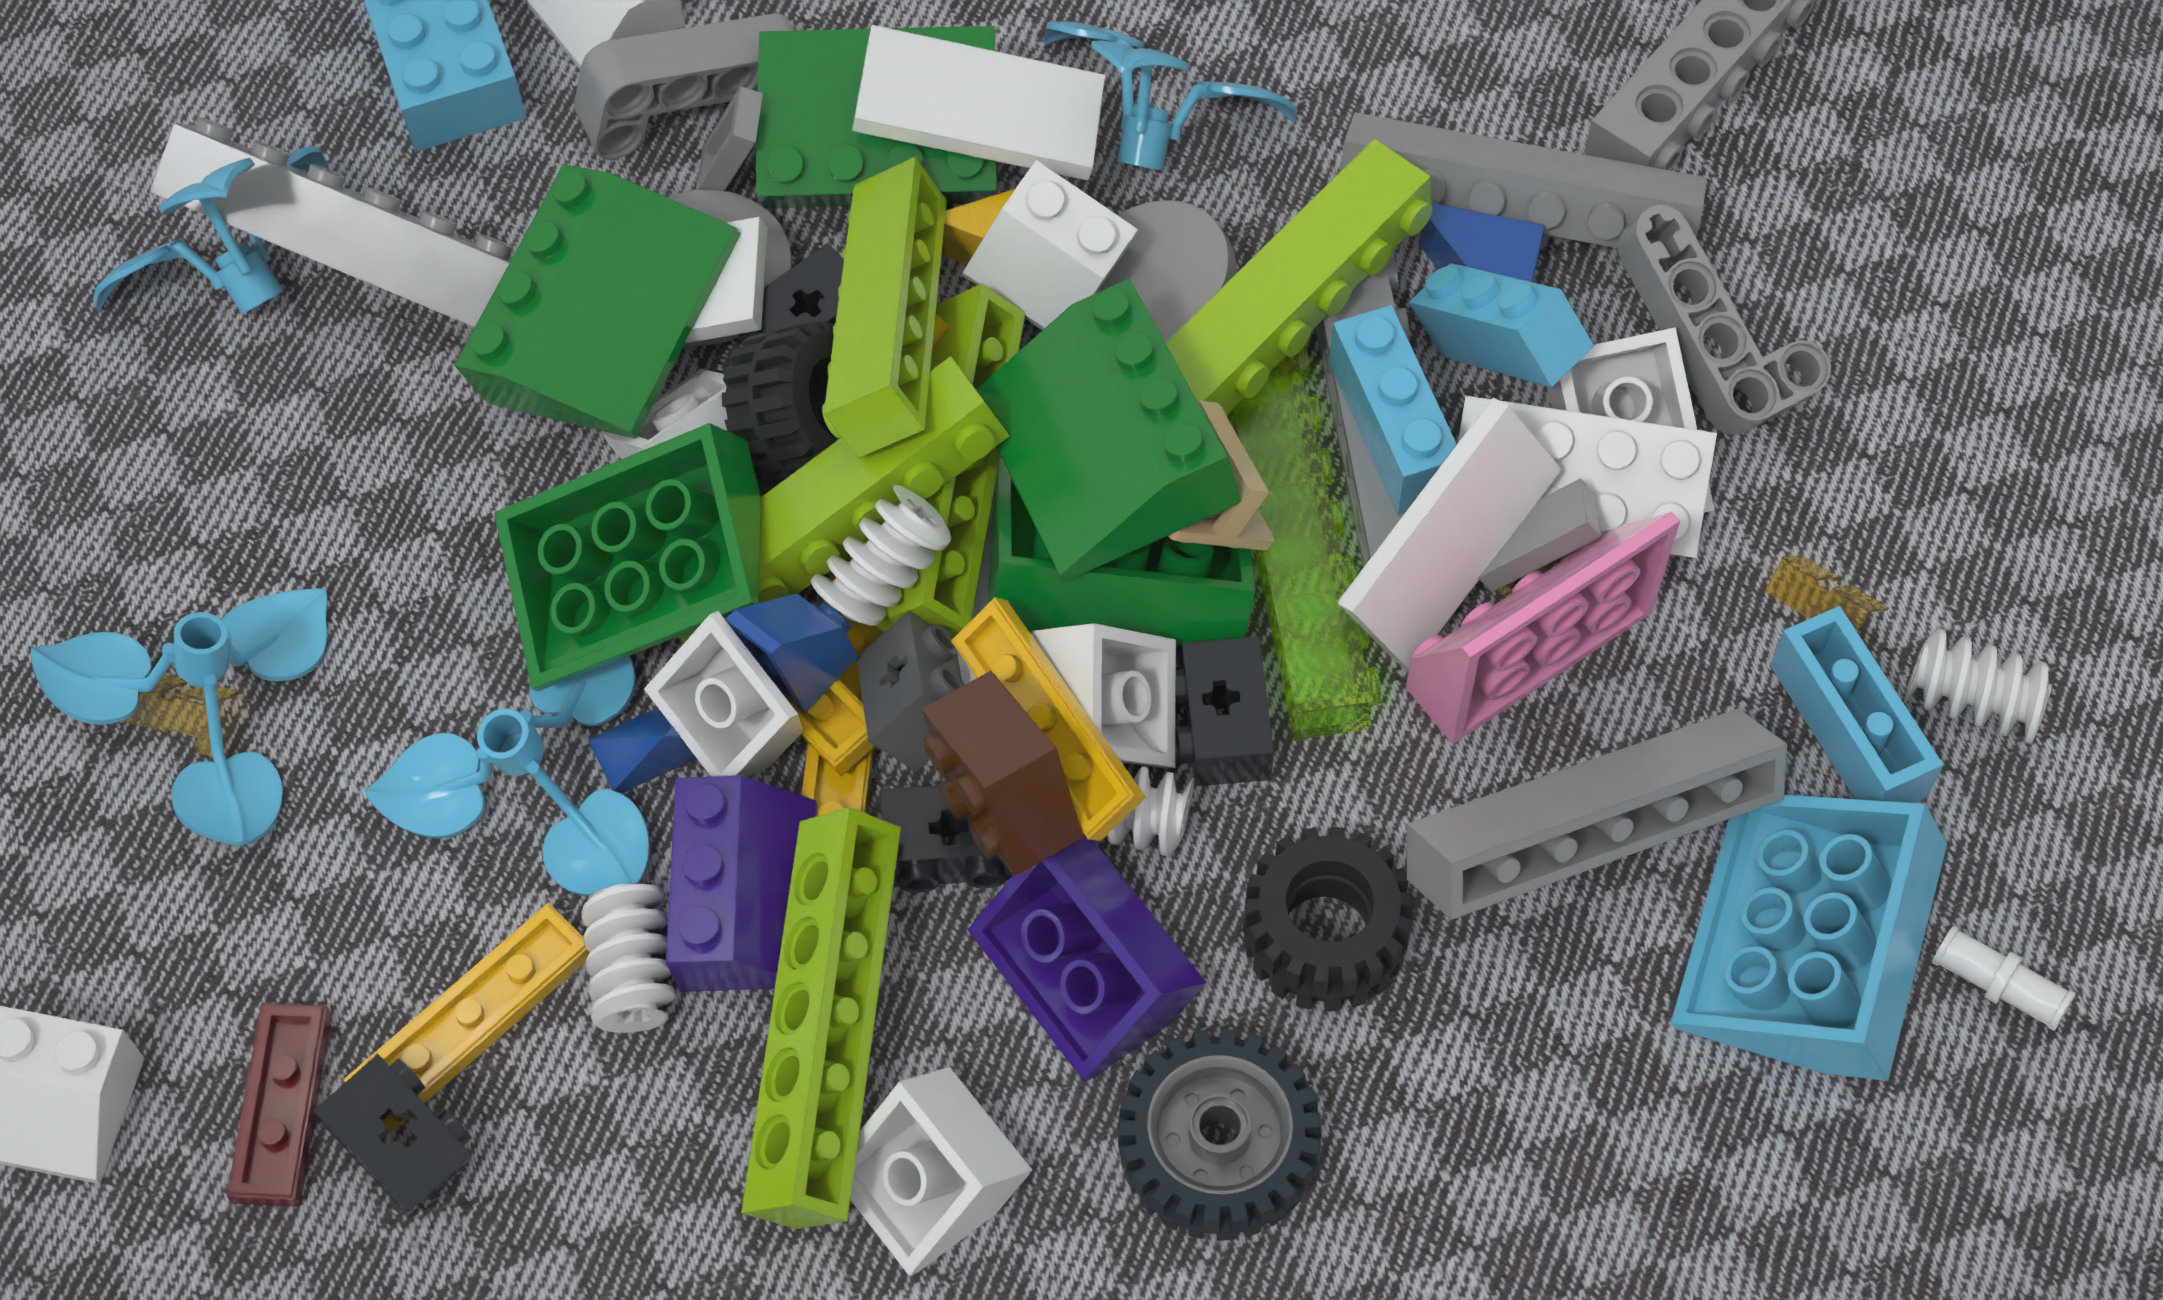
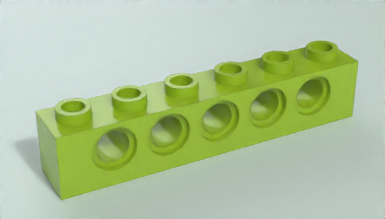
[741,807,901,1229]

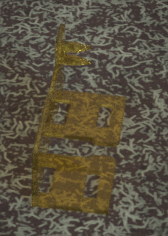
[1765,555,1889,633]
[123,672,239,756]

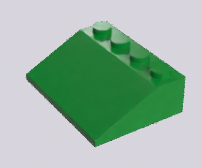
[756,26,999,209]
[454,164,741,439]
[976,278,1241,583]
[494,423,761,691]
[988,456,1255,646]

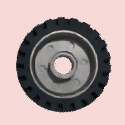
[1118,1029,1321,1241]

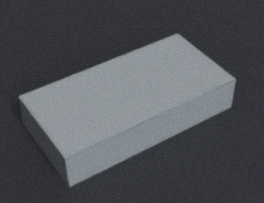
[696,86,763,191]
[1478,478,1601,592]

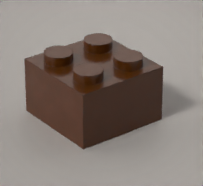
[921,671,1083,877]

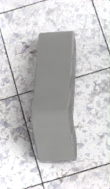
[574,14,794,160]
[1618,204,1831,435]

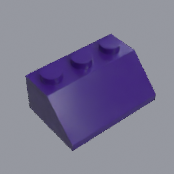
[666,775,818,992]
[968,834,1207,1081]

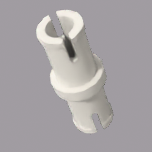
[1932,925,2076,1031]

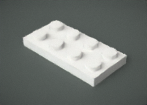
[1458,396,1717,558]

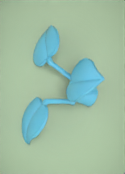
[1044,21,1297,171]
[93,146,326,314]
[31,588,327,846]
[365,656,651,896]

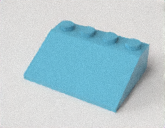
[1671,795,1947,1081]

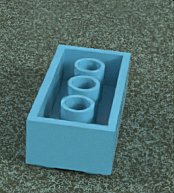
[364,0,527,152]

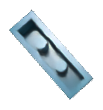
[1409,263,1594,388]
[1329,305,1457,515]
[1770,606,1943,803]

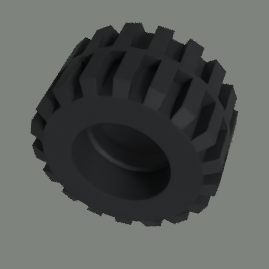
[722,321,840,485]
[1243,826,1414,1012]

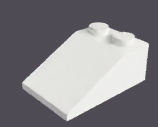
[1547,327,1715,512]

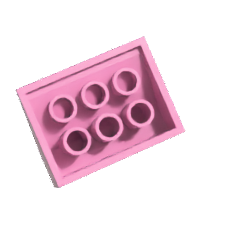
[1406,512,1680,744]

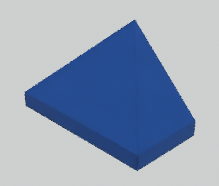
[588,708,697,794]

